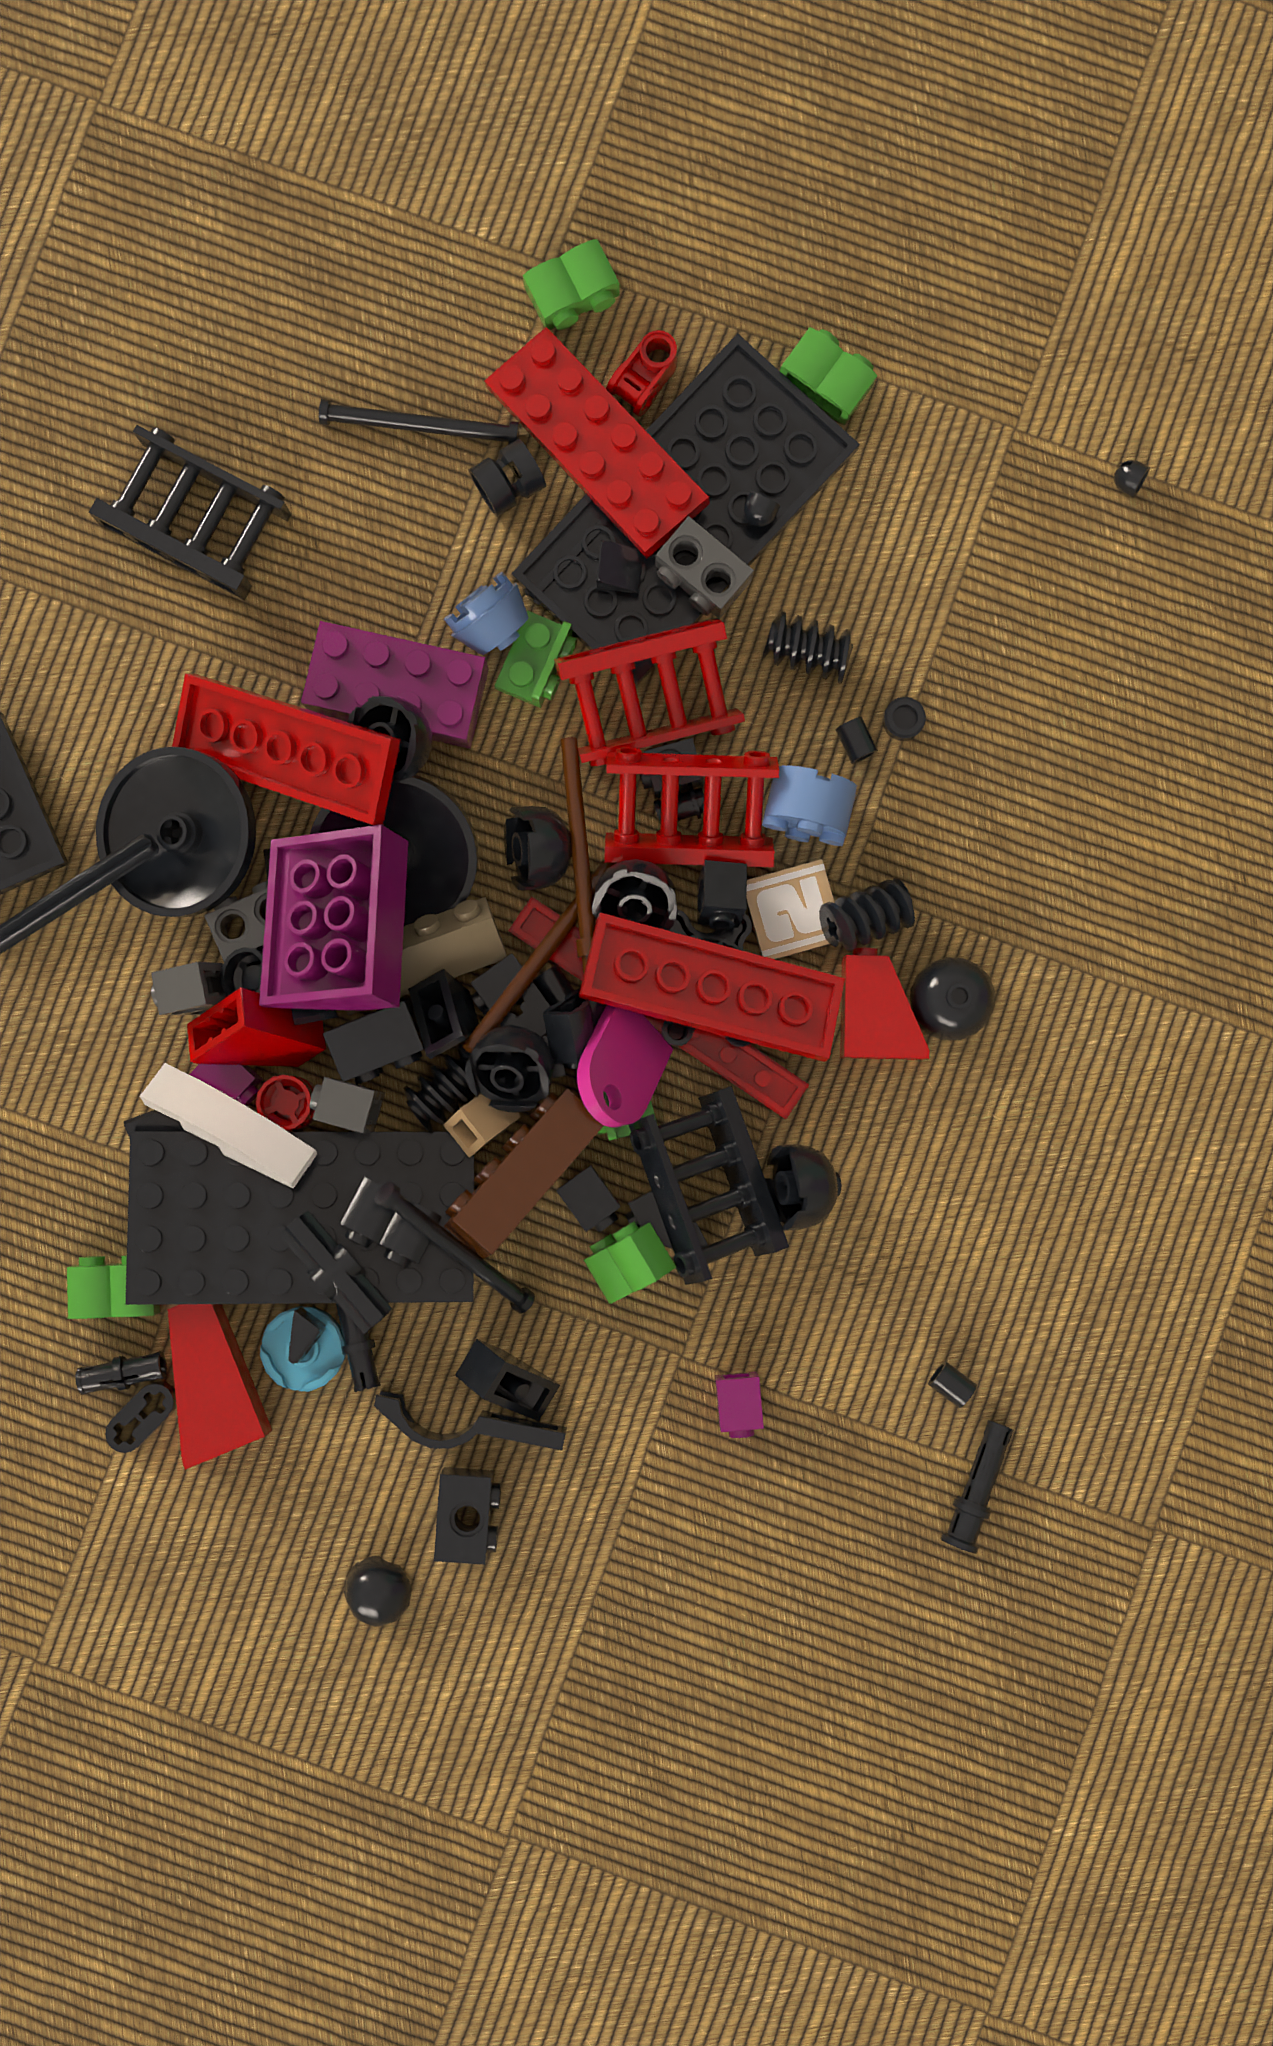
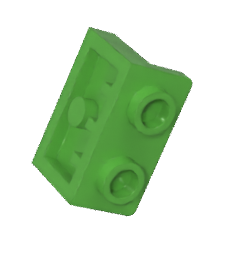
[494,610,577,708]

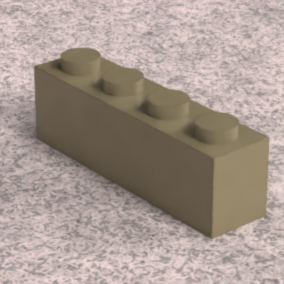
[346,897,507,1016]

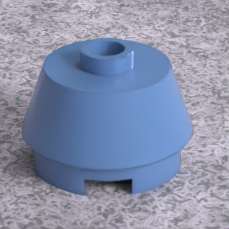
[444,572,529,655]

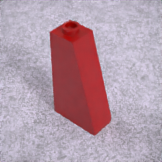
[167,1304,272,1470]

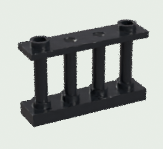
[89,425,292,601]
[628,1086,789,1285]

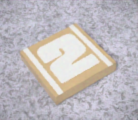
[747,859,834,960]

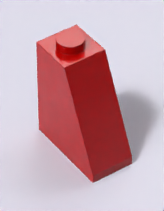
[840,947,930,1060]
[187,988,326,1067]

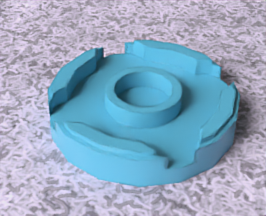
[260,1306,345,1392]

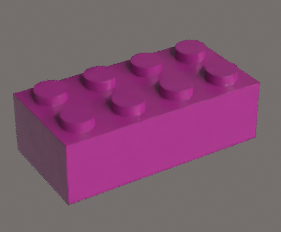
[301,621,489,749]

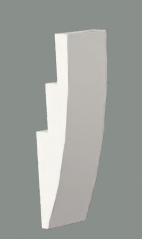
[140,1063,317,1188]

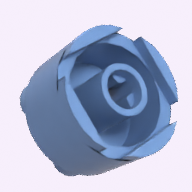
[762,765,857,846]

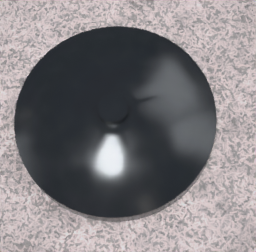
[96,747,256,917]
[310,775,478,926]

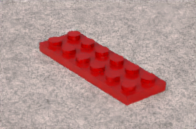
[484,327,710,558]
[172,673,401,825]
[579,913,845,1062]

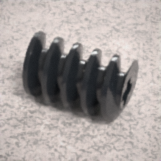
[761,610,853,684]
[819,878,915,951]
[403,1044,473,1134]

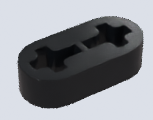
[105,1381,177,1453]

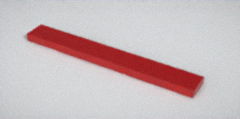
[508,896,809,1120]

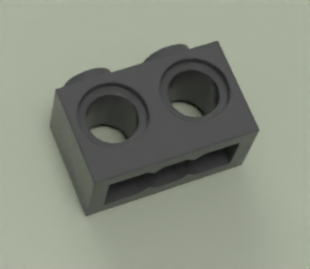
[655,516,754,619]
[204,881,268,962]
[151,962,227,1015]
[309,1077,386,1133]

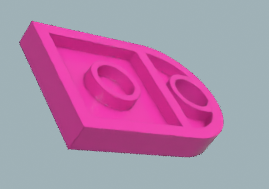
[577,1005,673,1128]

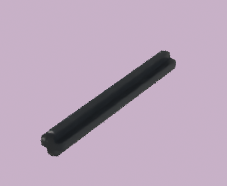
[0,834,159,954]

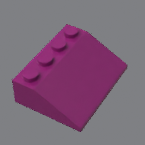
[259,825,408,1011]

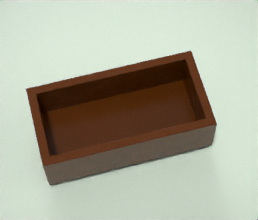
[444,1088,604,1259]

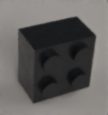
[323,997,424,1085]

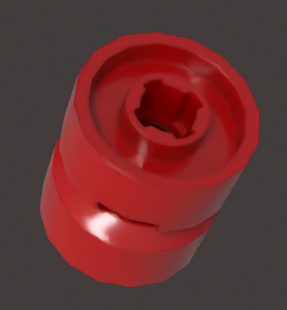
[256,1075,315,1130]

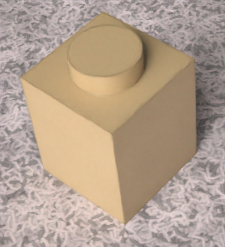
[443,1094,521,1158]

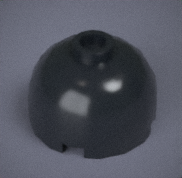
[347,696,432,783]
[504,806,572,891]
[592,859,677,931]
[910,957,995,1040]
[465,1025,554,1113]
[765,1144,842,1231]

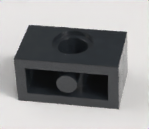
[434,1467,501,1565]

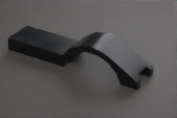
[374,1390,567,1451]

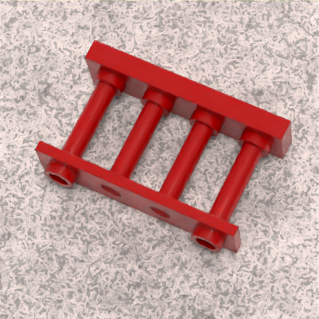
[554,618,745,767]
[604,747,779,867]

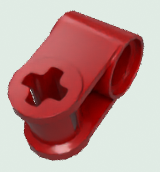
[606,330,677,417]

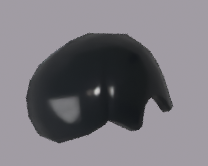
[344,1556,412,1627]

